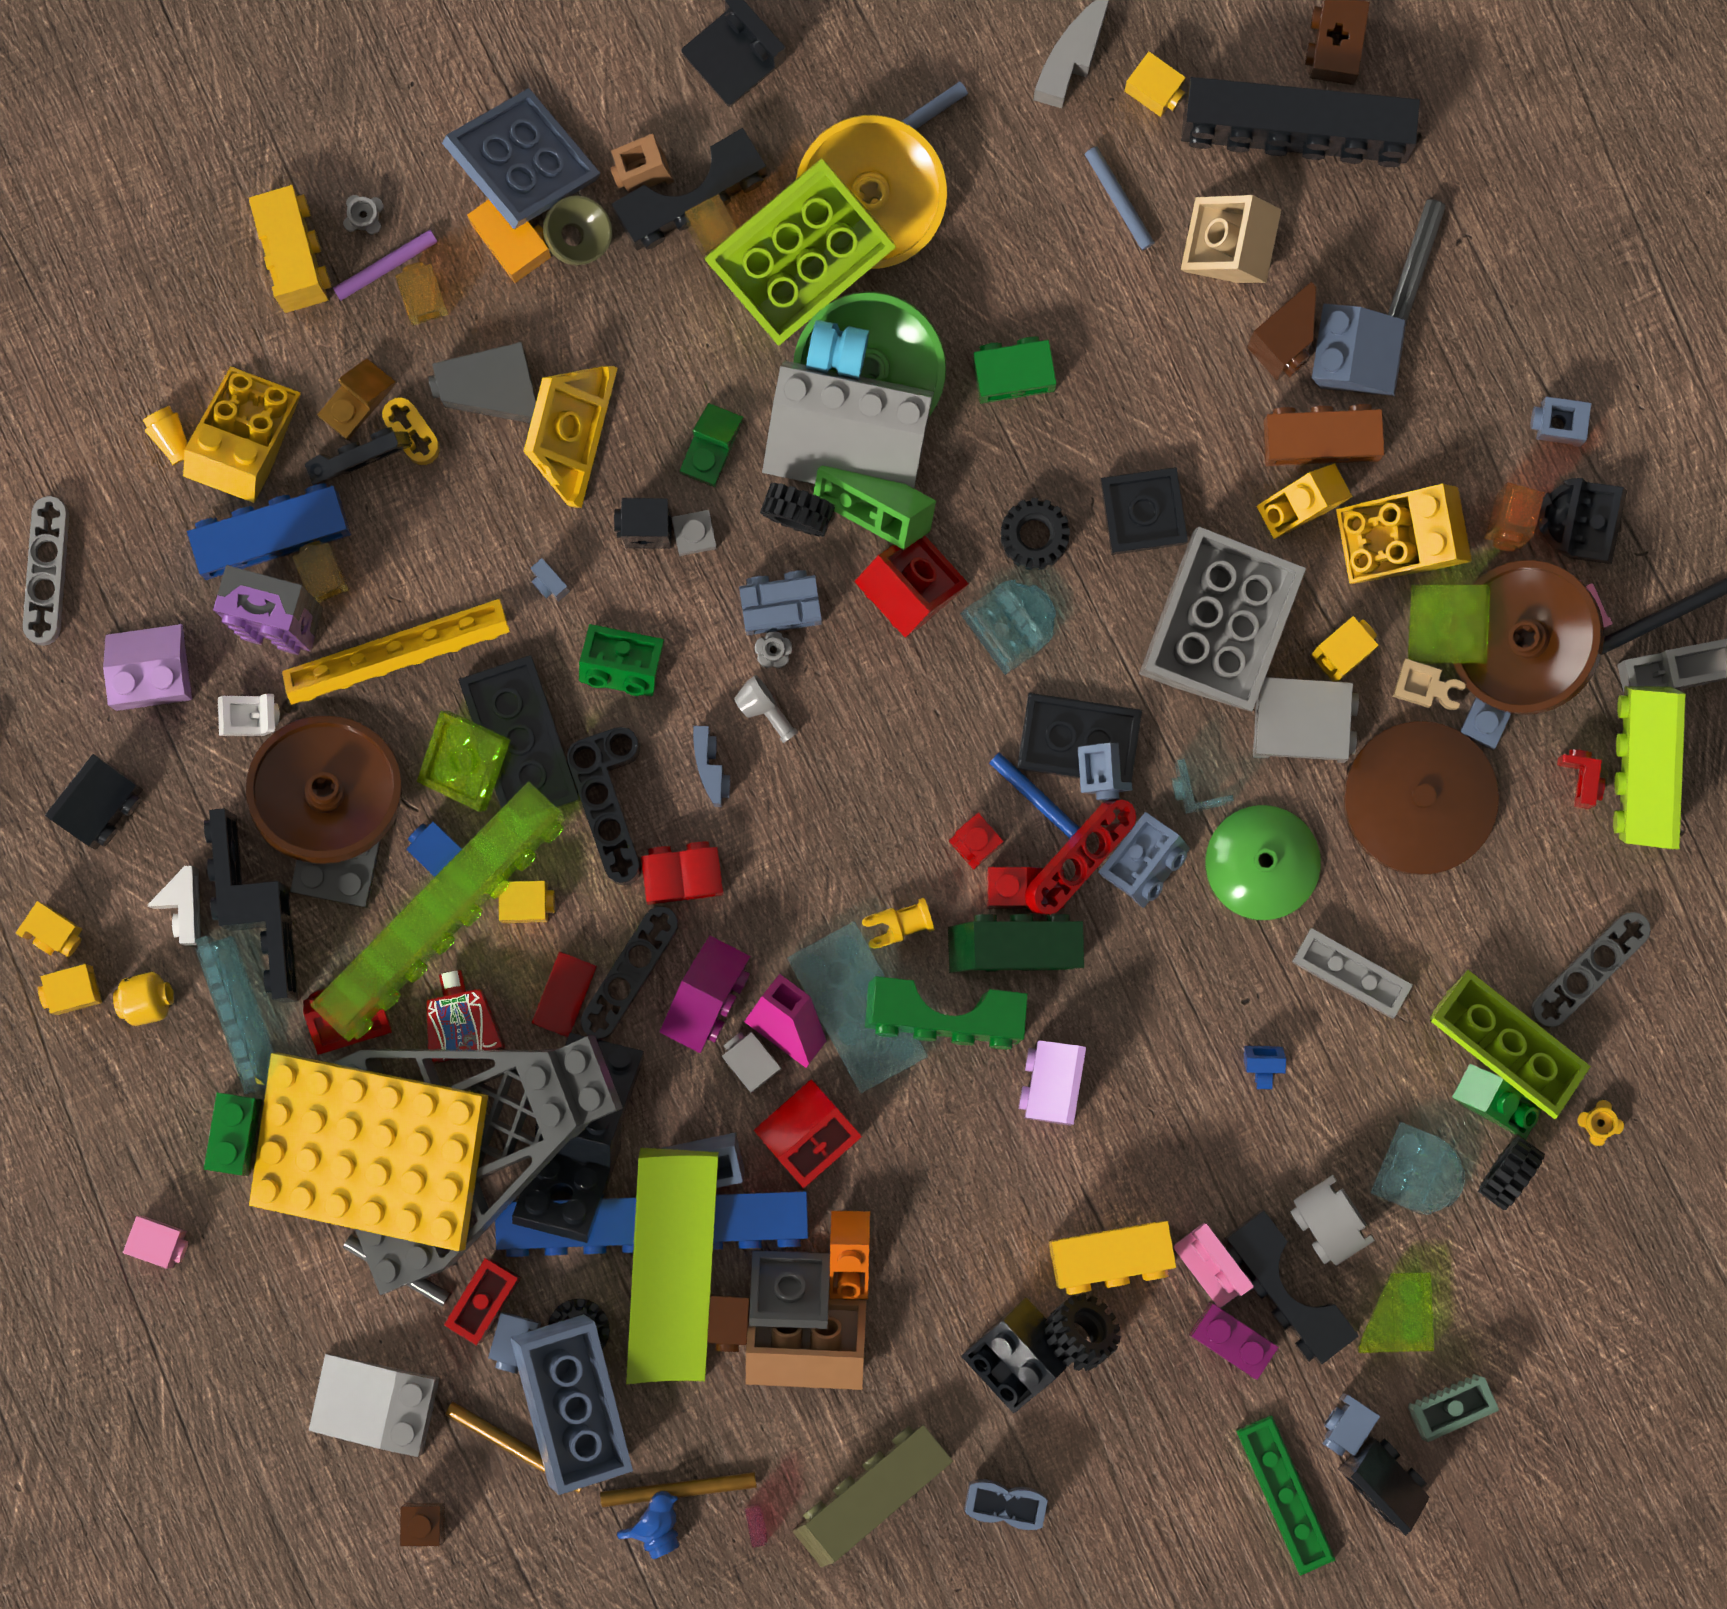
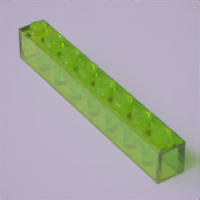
[310,781,566,1042]

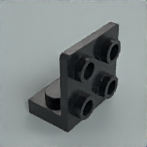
[681,0,786,107]

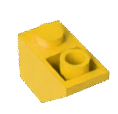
[1256,463,1352,539]

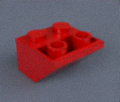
[753,1079,862,1189]

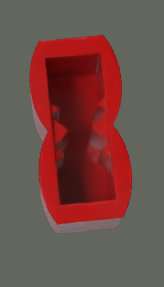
[641,841,723,905]

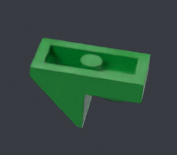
[679,403,744,487]

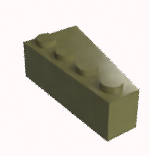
[792,1425,953,1568]

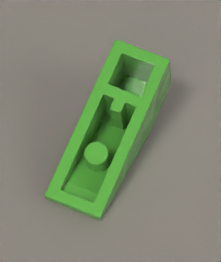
[813,465,936,550]

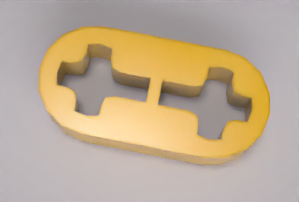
[382,398,440,465]

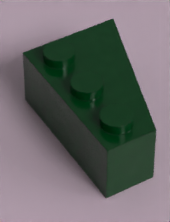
[948,914,1084,973]

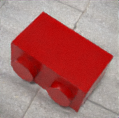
[444,1257,522,1346]

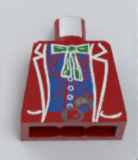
[427,970,505,1064]

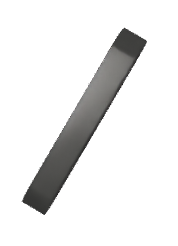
[1531,912,1651,1028]

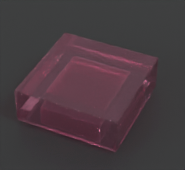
[745,1503,768,1548]

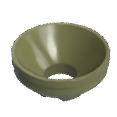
[543,196,612,266]

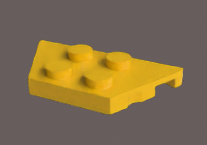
[524,366,618,508]

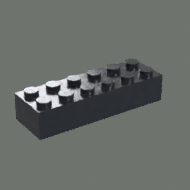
[1181,77,1420,167]

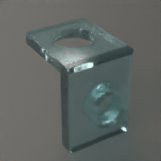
[1172,758,1234,814]

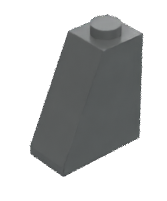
[428,342,537,423]

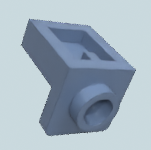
[1078,743,1132,801]

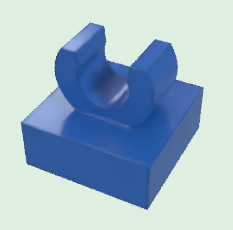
[1244,1046,1286,1089]

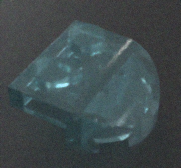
[960,580,1056,675]
[1370,1122,1465,1215]

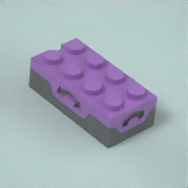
[213,565,323,655]

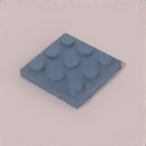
[442,88,600,229]

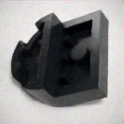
[1538,478,1627,564]

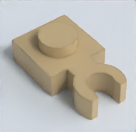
[1392,658,1466,710]

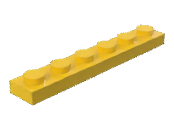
[282,599,510,705]

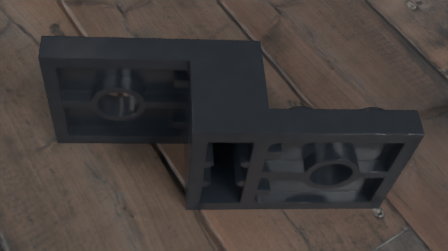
[204,808,299,1003]
[512,1033,644,1243]

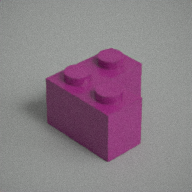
[660,935,751,1053]

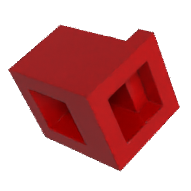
[948,812,1004,870]

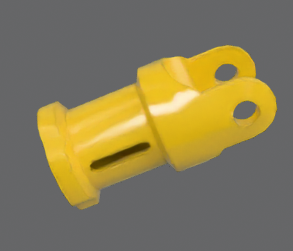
[862,898,935,948]

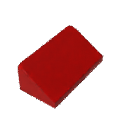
[531,951,597,1038]

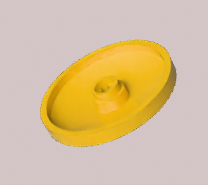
[796,115,947,269]

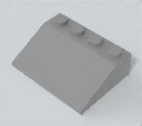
[762,360,934,488]
[1139,527,1306,712]

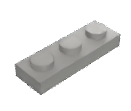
[1292,928,1413,1019]

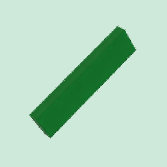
[1235,1415,1335,1576]

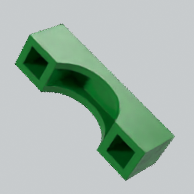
[865,976,1028,1050]

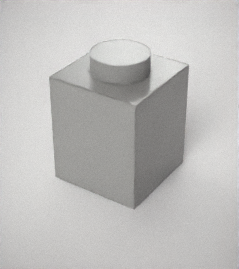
[722,1031,782,1093]

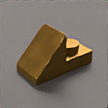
[317,358,396,441]

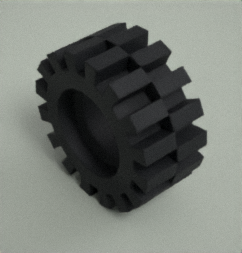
[760,483,835,537]
[1000,498,1070,570]
[1478,1135,1545,1210]
[1045,1294,1121,1371]

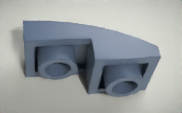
[693,726,731,807]

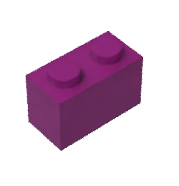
[1188,1302,1279,1380]

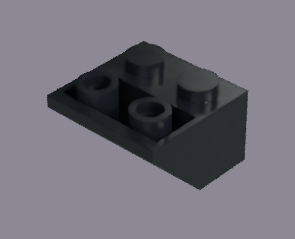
[961,1297,1067,1414]

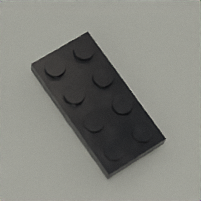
[458,655,580,825]

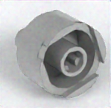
[1290,1175,1376,1266]

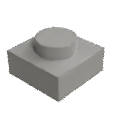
[672,510,717,556]

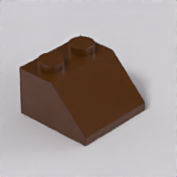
[1247,281,1316,380]

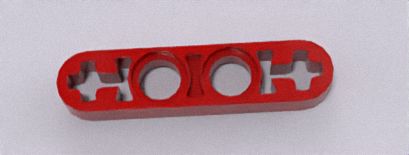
[1025,799,1136,915]

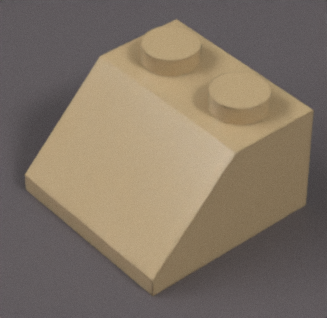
[1181,195,1281,283]

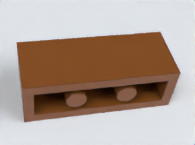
[1264,404,1384,466]

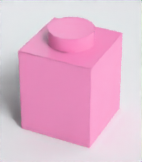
[123,1216,188,1269]

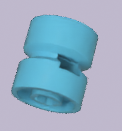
[806,319,869,380]

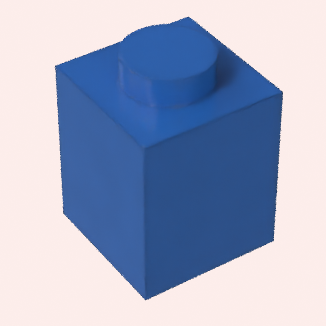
[406,822,470,884]

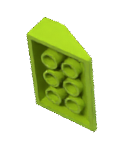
[704,158,896,346]

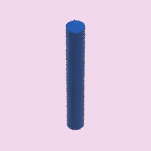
[989,752,1080,839]

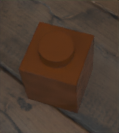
[707,1295,750,1352]
[400,1503,445,1546]

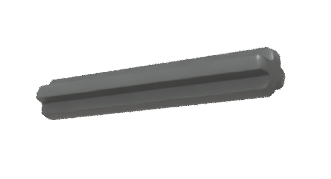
[1388,199,1446,323]

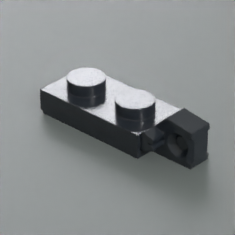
[305,427,412,485]

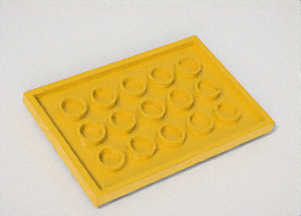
[249,1052,488,1251]

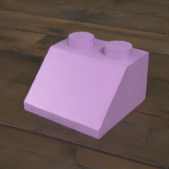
[103,624,192,711]
[1019,1041,1086,1126]

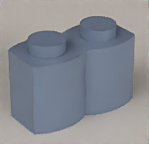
[964,1479,1048,1530]

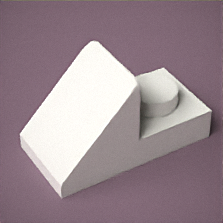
[148,866,201,946]

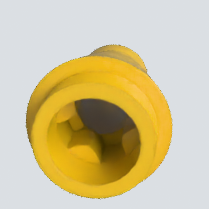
[143,406,187,465]

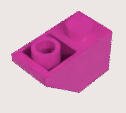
[744,974,827,1068]

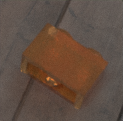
[1484,482,1545,552]

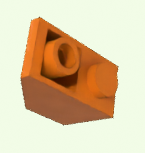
[829,1211,870,1299]

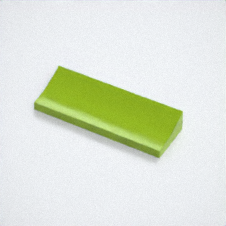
[626,1148,719,1385]

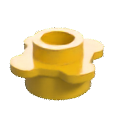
[1577,1100,1624,1146]

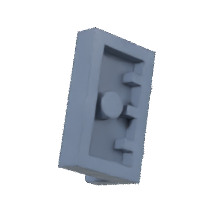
[1099,812,1190,908]

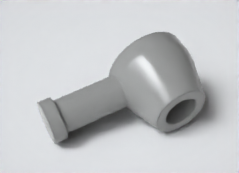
[734,675,798,743]

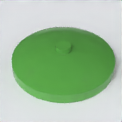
[793,291,946,416]

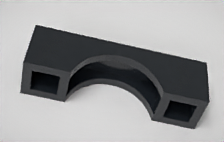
[612,128,767,251]
[1224,1210,1359,1364]

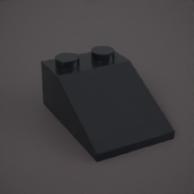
[1337,1437,1430,1536]

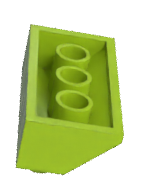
[1613,686,1686,849]
[1430,970,1591,1119]

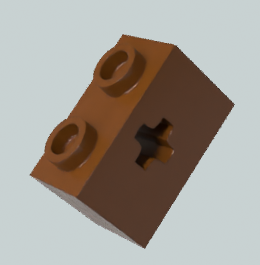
[1305,0,1370,85]

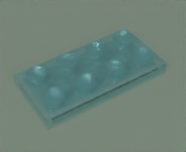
[787,921,928,1094]

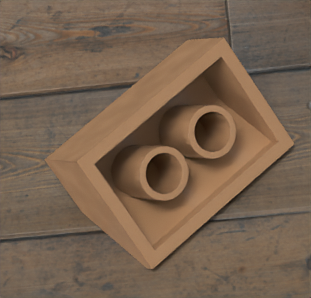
[745,1299,867,1390]

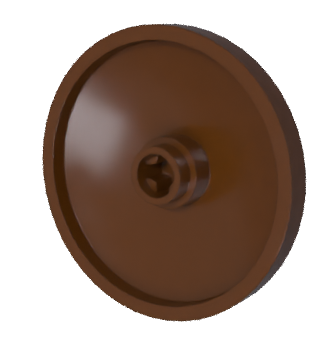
[1450,560,1604,715]
[246,716,402,864]
[1343,721,1499,875]

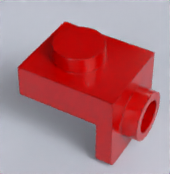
[1557,749,1605,809]

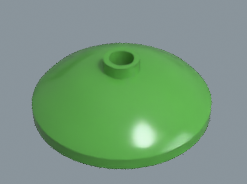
[1205,805,1321,920]

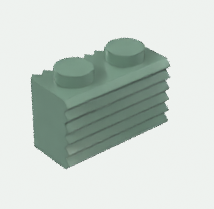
[1407,1374,1499,1442]

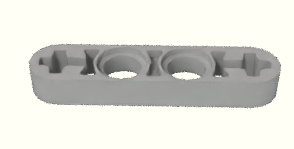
[23,496,70,646]

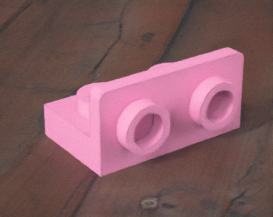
[1173,1223,1254,1308]

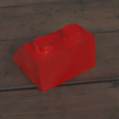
[854,536,969,638]

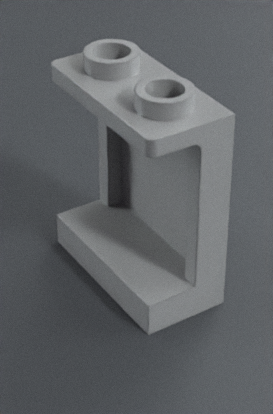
[1253,677,1359,763]

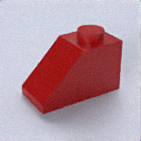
[987,867,1064,909]

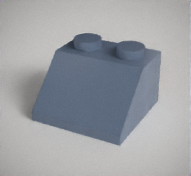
[1312,303,1406,396]

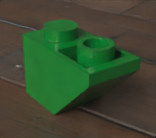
[1452,1064,1542,1140]

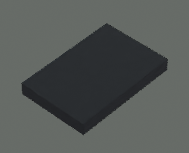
[1017,693,1142,782]

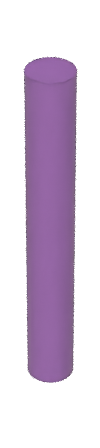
[333,229,438,301]

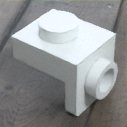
[218,694,280,736]

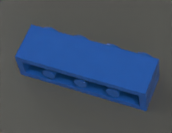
[187,483,351,580]

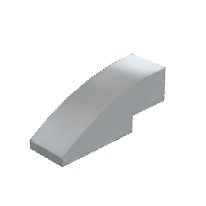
[1033,0,1109,108]
[1617,639,1727,693]

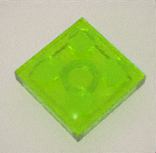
[1408,585,1490,663]
[416,710,510,812]

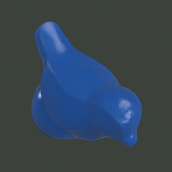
[617,1491,680,1559]

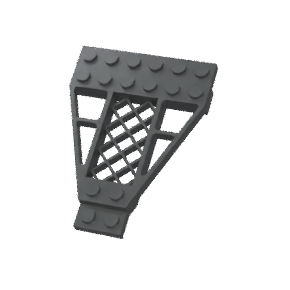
[333,1035,623,1295]

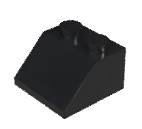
[45,754,143,850]

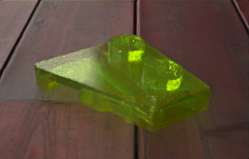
[1357,1272,1434,1353]

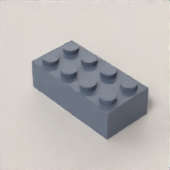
[510,1314,633,1495]

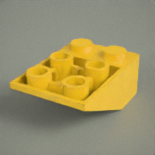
[183,366,301,503]
[1336,484,1472,584]

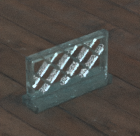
[195,936,274,1094]

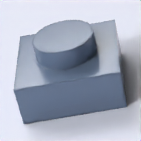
[531,558,570,602]
[1460,698,1511,750]

